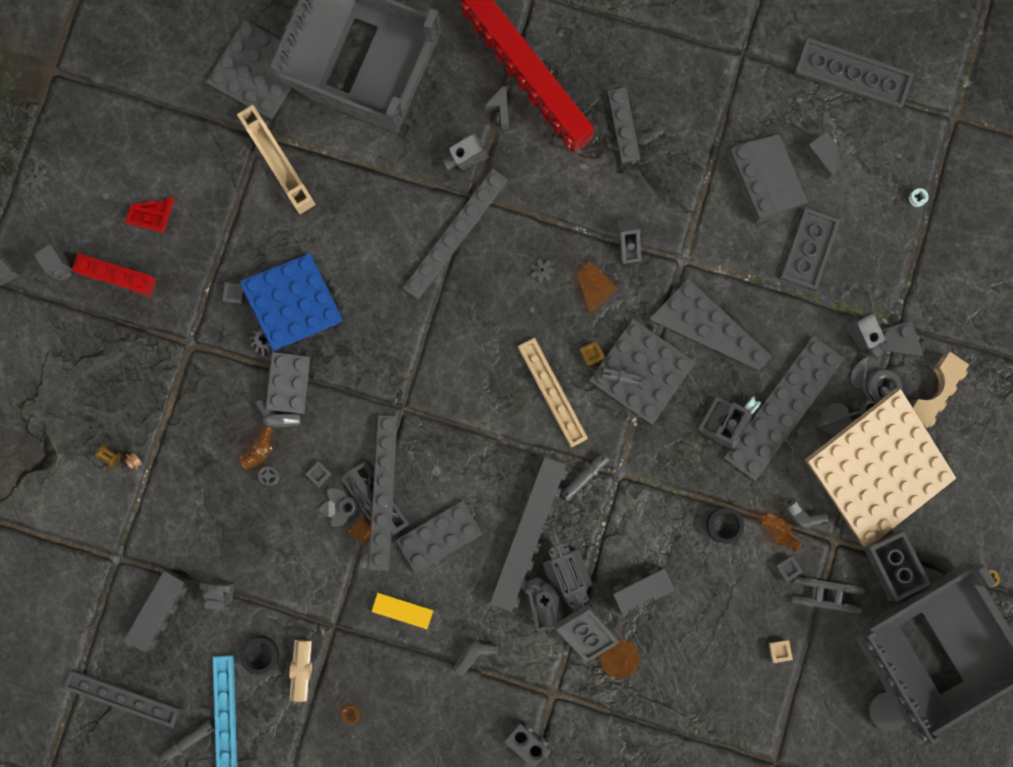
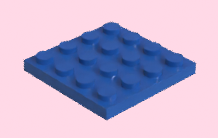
[240,254,343,352]

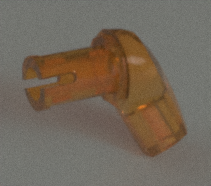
[240,426,273,470]
[761,513,802,552]

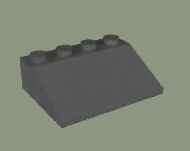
[727,134,808,224]

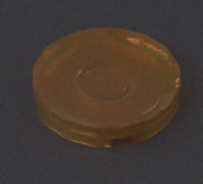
[601,639,639,679]

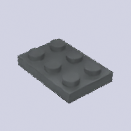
[265,352,310,414]
[555,604,619,663]

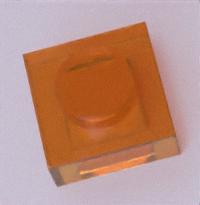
[348,518,371,545]

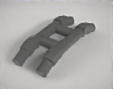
[792,576,865,614]

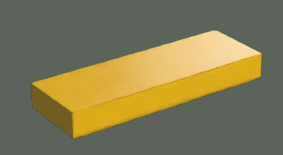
[372,593,433,629]

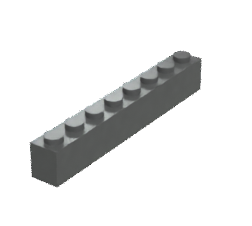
[490,457,568,612]

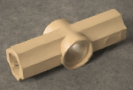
[289,640,312,702]

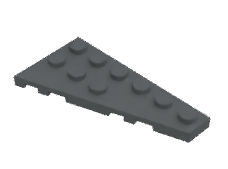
[649,279,772,371]

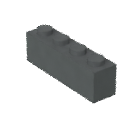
[124,570,189,652]

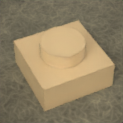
[768,640,793,663]

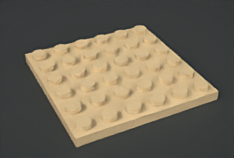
[805,388,956,547]

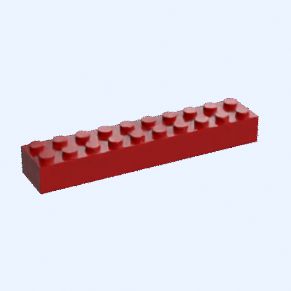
[460,0,594,153]

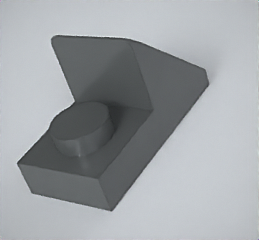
[485,87,509,130]

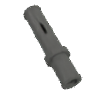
[560,452,610,501]
[158,719,215,765]

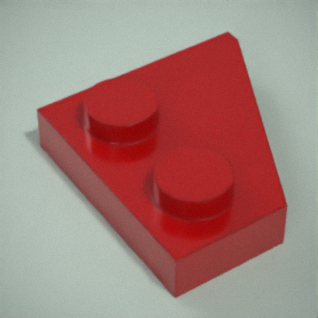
[125,197,175,233]

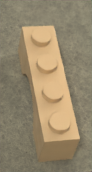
[910,352,969,428]

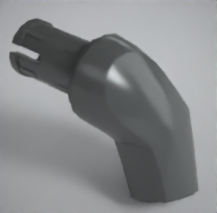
[255,398,300,428]
[783,496,828,530]
[453,640,498,676]

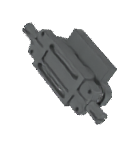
[543,533,593,610]

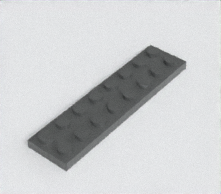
[723,336,844,481]

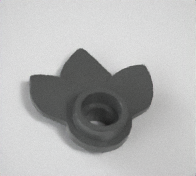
[319,488,358,527]

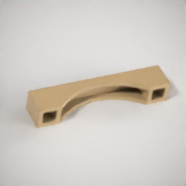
[237,105,316,214]

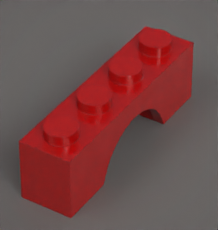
[71,253,156,297]

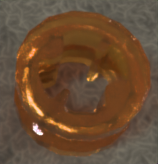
[342,705,361,725]

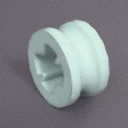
[909,188,928,207]
[744,397,761,415]

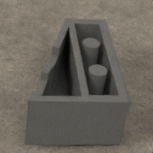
[610,566,675,616]

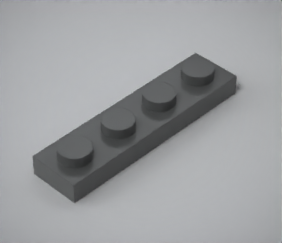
[607,87,640,164]

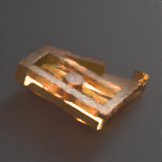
[577,261,617,314]

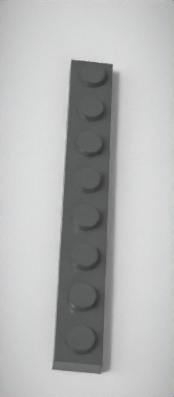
[403,169,508,300]
[368,415,397,572]

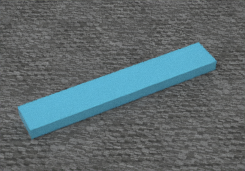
[213,655,237,767]

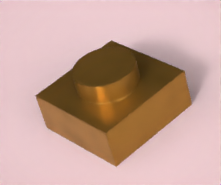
[579,341,605,367]

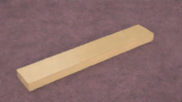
[518,338,588,448]

